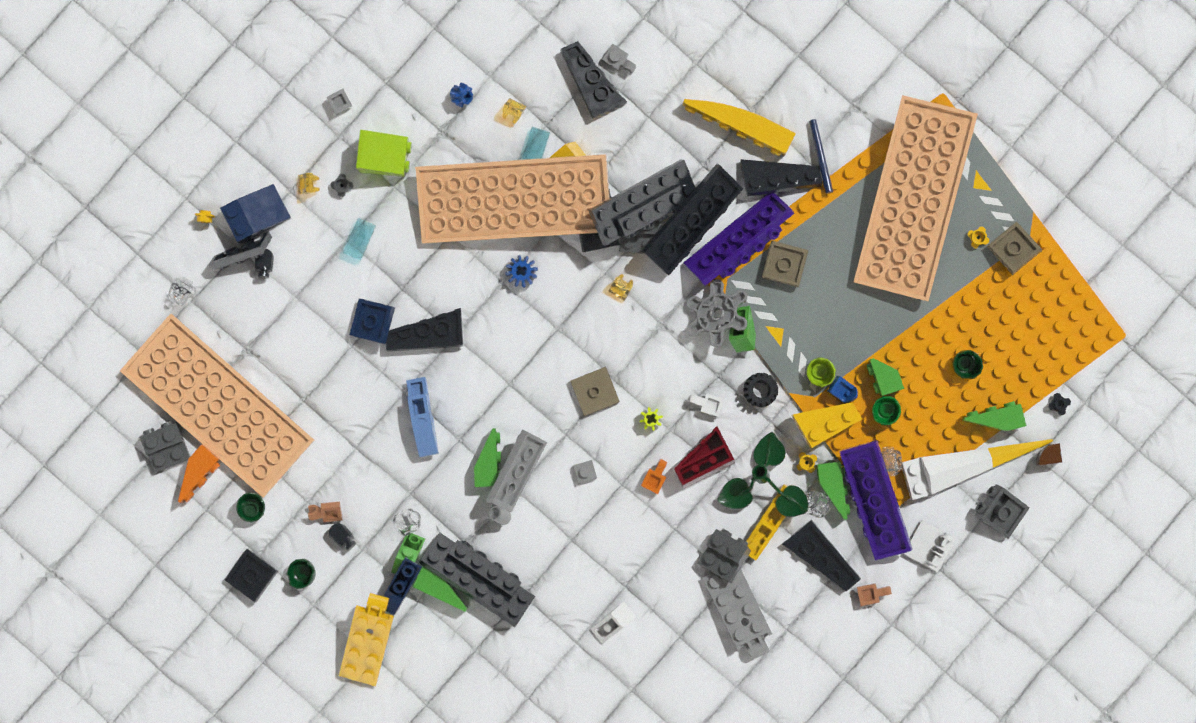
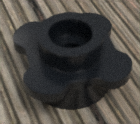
[1048,393,1071,415]

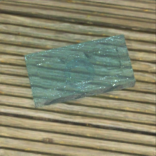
[522,126,550,160]
[343,218,376,261]

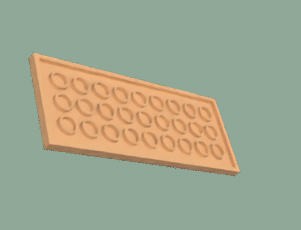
[854,95,978,301]
[415,154,610,243]
[120,314,315,498]

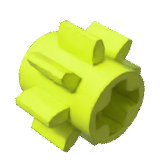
[639,407,663,431]

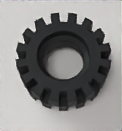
[743,373,779,408]

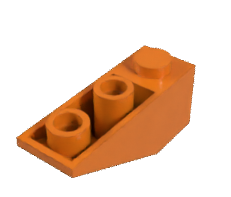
[178,444,221,503]

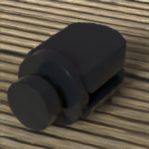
[255,249,274,279]
[329,523,356,551]

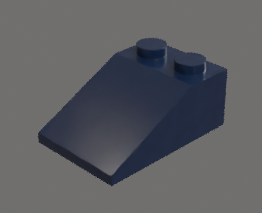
[220,184,291,244]

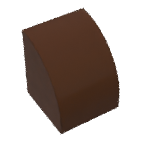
[1036,443,1062,466]

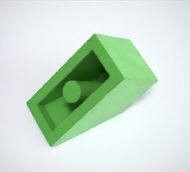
[729,306,756,353]

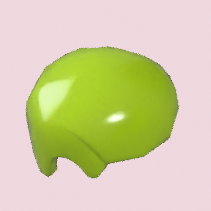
[806,357,836,387]

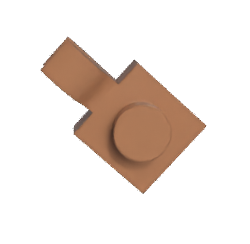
[308,501,343,522]
[857,583,892,606]

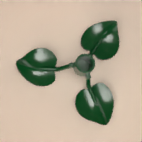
[717,432,808,517]

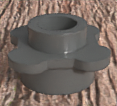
[331,174,354,197]

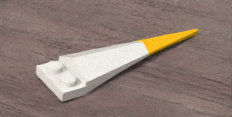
[900,439,1053,500]

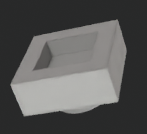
[326,89,352,115]
[573,460,597,484]

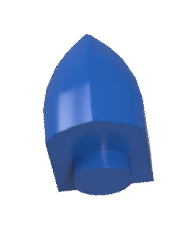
[827,375,858,403]

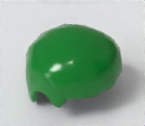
[872,396,901,425]

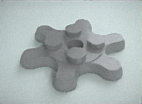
[686,279,747,347]

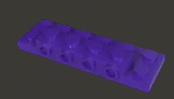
[683,193,794,286]
[839,440,913,560]

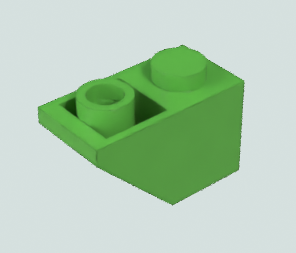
[866,358,904,397]
[391,532,425,574]

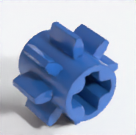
[450,82,473,108]

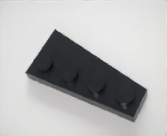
[560,41,627,119]
[740,159,823,197]
[386,308,463,352]
[782,519,861,591]

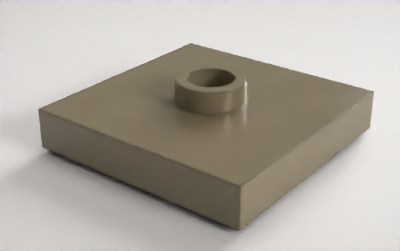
[987,222,1042,275]
[761,240,809,288]
[570,367,620,416]

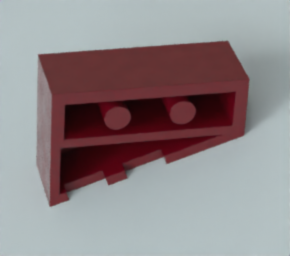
[674,426,735,489]

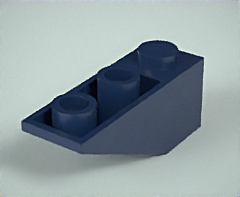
[383,557,422,615]

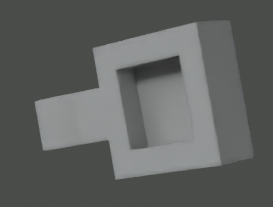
[602,44,636,73]

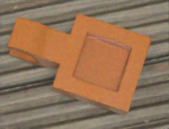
[641,459,667,494]

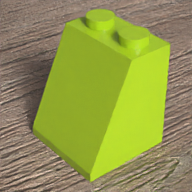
[356,130,412,177]

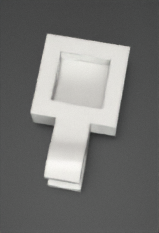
[689,393,724,417]

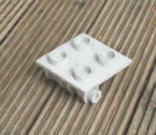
[904,520,955,572]

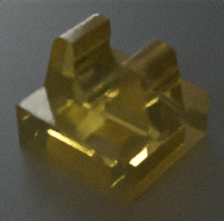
[502,98,527,124]
[298,173,320,194]
[609,274,633,301]

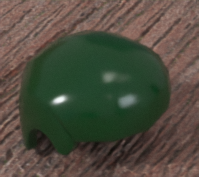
[952,350,983,379]
[236,492,265,523]
[286,559,316,589]

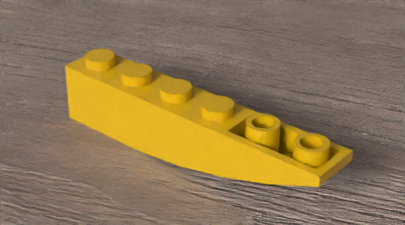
[682,99,796,157]

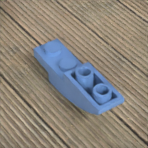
[406,377,439,457]

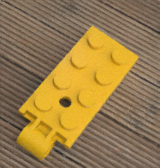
[339,593,394,687]

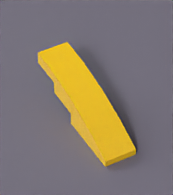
[746,484,787,560]

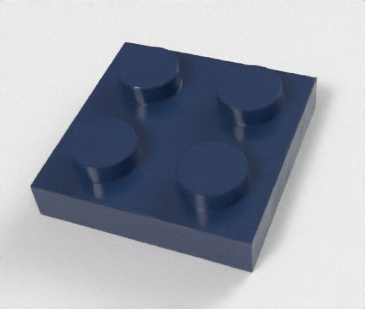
[349,298,395,344]

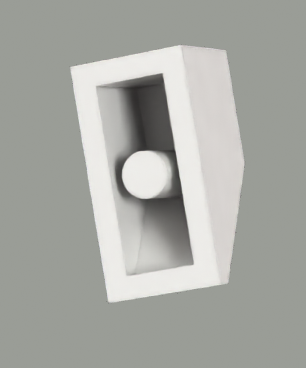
[590,602,636,644]

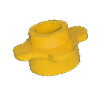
[195,210,215,223]
[967,226,989,248]
[796,452,817,473]

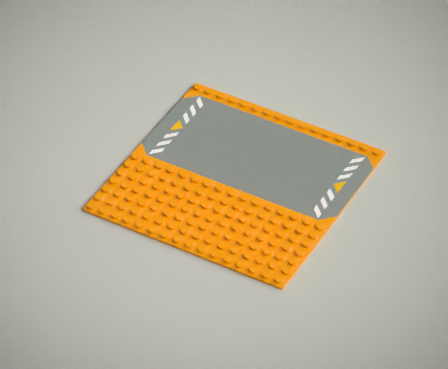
[708,93,1126,506]

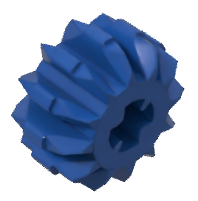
[505,255,538,288]

